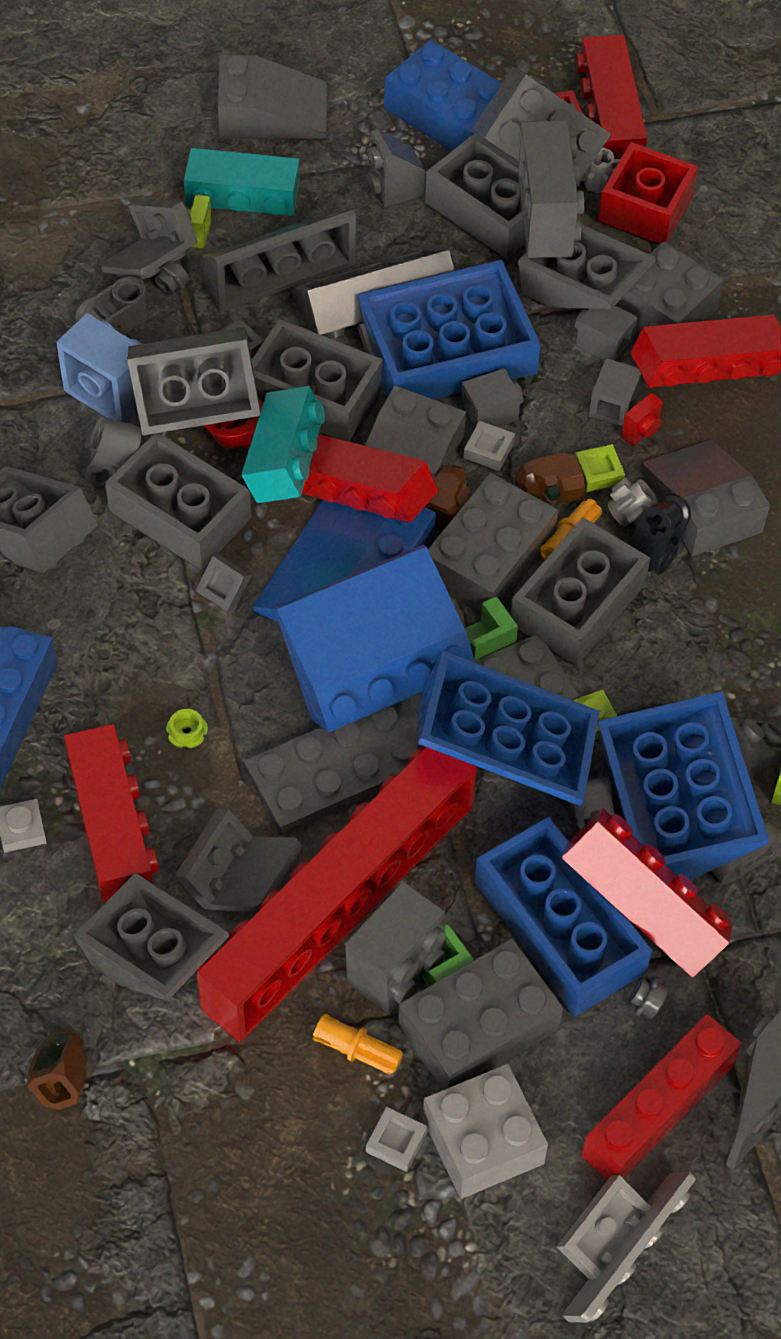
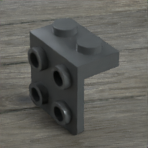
[100,198,198,279]
[174,809,302,912]

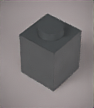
[575,306,638,362]
[589,358,642,426]
[461,368,523,430]

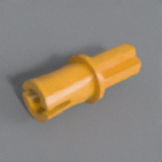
[540,499,602,560]
[313,1014,403,1074]

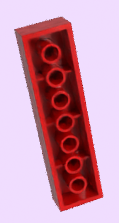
[197,746,477,1043]

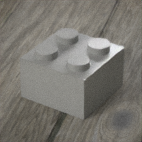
[423,1064,548,1199]

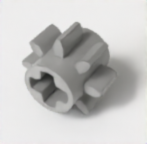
[580,147,620,193]
[608,478,658,527]

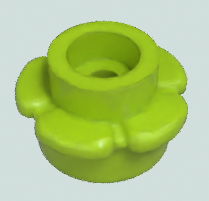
[166,709,208,748]

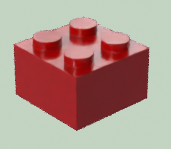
[598,142,698,244]

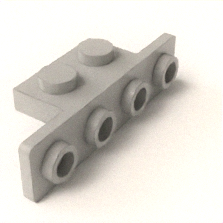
[556,1171,696,1323]

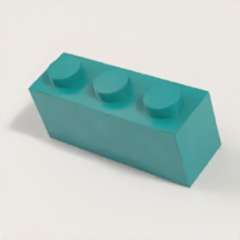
[184,148,300,216]
[241,386,325,503]

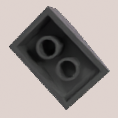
[218,55,327,138]
[518,224,655,309]
[365,385,466,479]
[641,440,770,556]
[0,466,98,573]
[74,873,229,1001]
[726,1010,781,1171]

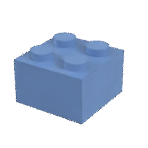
[56,313,142,422]

